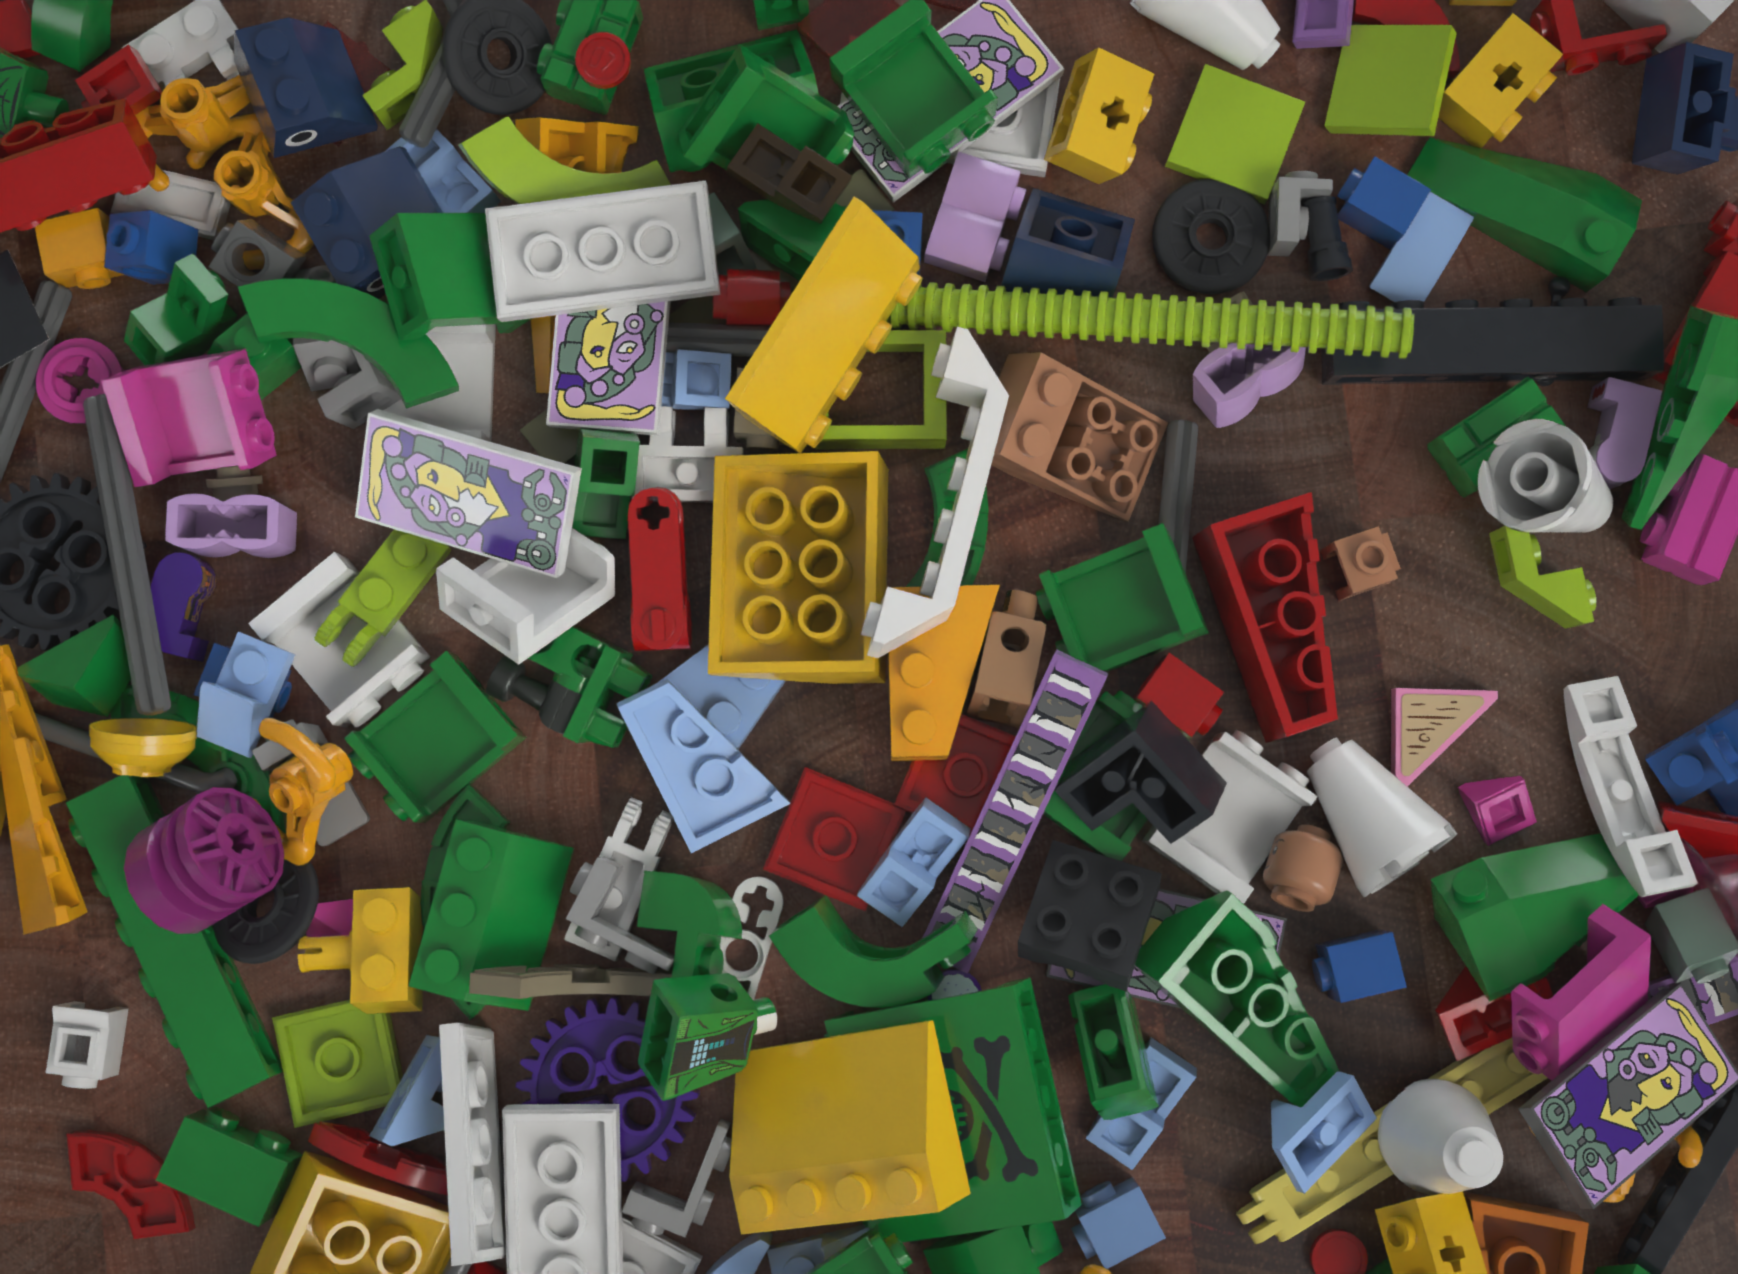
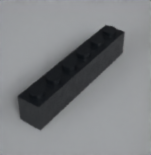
[1321,297,1664,385]

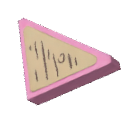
[1391,688,1498,786]

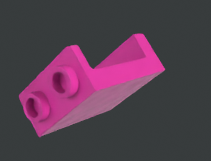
[101,348,277,487]
[1511,904,1651,1080]

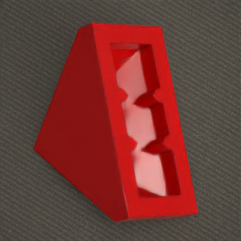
[1657,801,1738,875]
[1435,966,1553,1061]

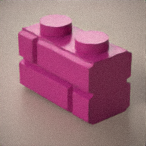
[1640,454,1738,586]

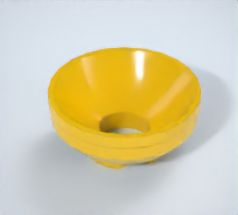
[89,718,197,777]

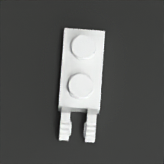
[564,797,673,961]

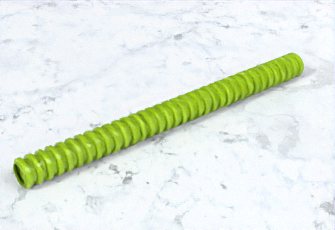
[886,282,1414,359]

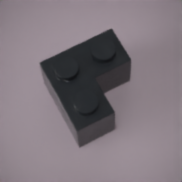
[1054,701,1227,844]

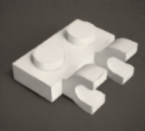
[122,0,239,92]
[632,406,744,503]

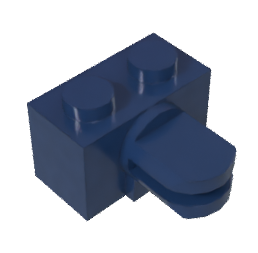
[1632,42,1738,175]

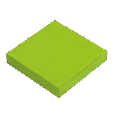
[1325,25,1457,136]
[1165,64,1305,205]
[272,999,403,1128]

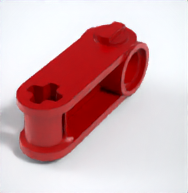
[628,487,692,651]

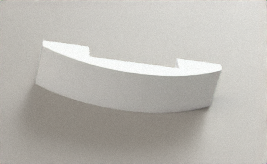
[1563,676,1698,897]

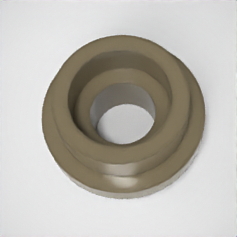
[206,466,263,501]

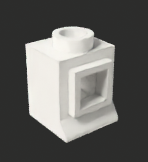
[46,1001,129,1089]

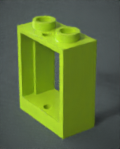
[815,330,947,449]

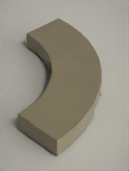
[469,964,673,999]

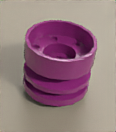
[124,787,285,934]

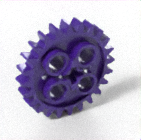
[515,996,700,1182]

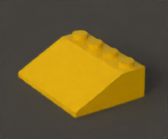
[725,196,923,453]
[708,451,889,684]
[729,1020,971,1235]
[250,1151,451,1274]

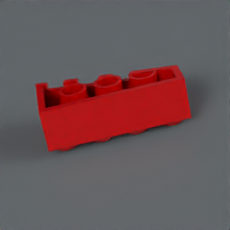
[0,98,157,233]
[1192,492,1338,743]

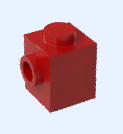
[1133,652,1224,739]

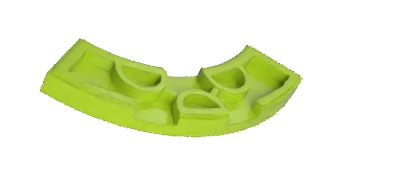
[458,116,671,204]

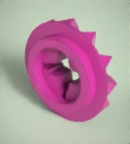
[36,338,124,424]

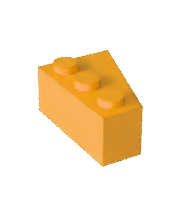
[888,585,1000,761]

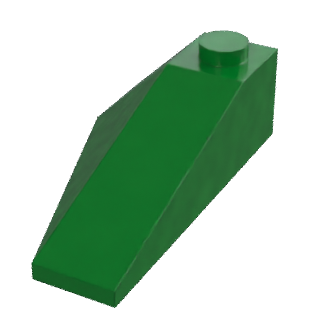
[1407,137,1642,293]
[1621,306,1738,530]
[1430,833,1639,1002]
[1135,890,1340,1107]

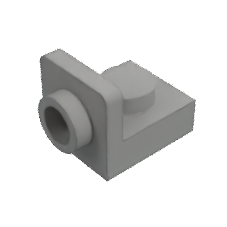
[1267,171,1333,257]
[317,348,401,429]

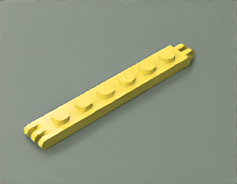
[1236,1038,1548,1244]

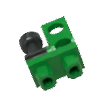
[486,624,652,748]

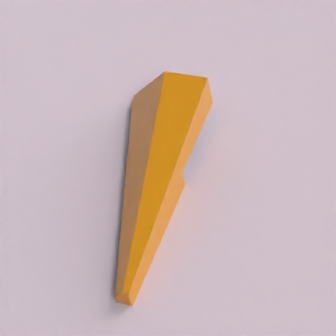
[515,117,639,393]
[0,644,88,935]

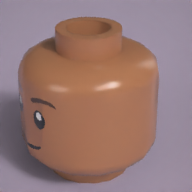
[1263,825,1344,912]

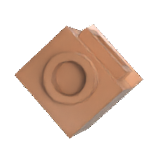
[1320,526,1401,601]

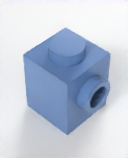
[1071,1177,1166,1269]

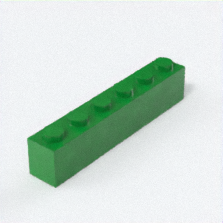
[66,775,283,1108]

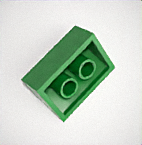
[643,29,819,173]
[409,819,575,1011]

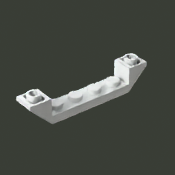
[861,327,1009,658]

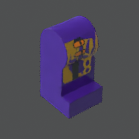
[150,553,216,662]

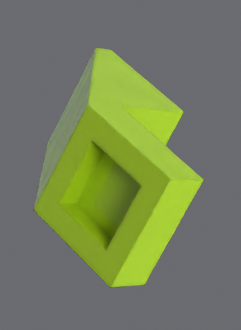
[362,0,443,130]
[1489,526,1596,629]

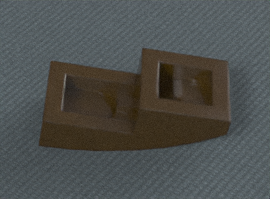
[726,123,852,224]

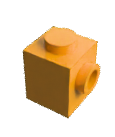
[35,208,124,289]

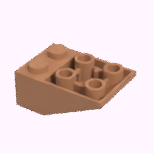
[991,352,1168,522]

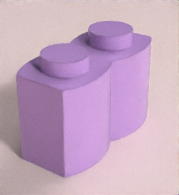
[924,152,1027,282]
[1193,343,1306,428]
[165,494,297,558]

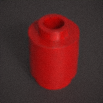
[713,269,791,326]

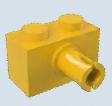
[298,887,424,1014]

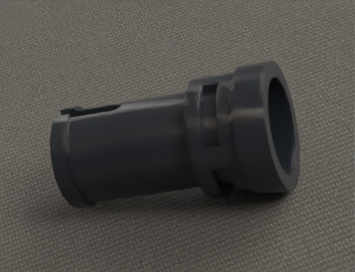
[1302,196,1353,281]

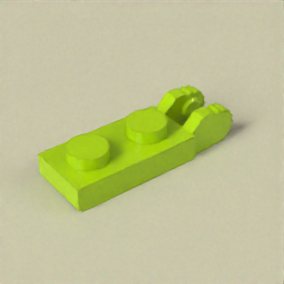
[314,529,451,667]

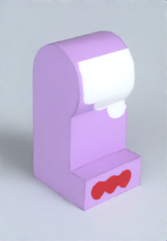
[1587,377,1662,489]

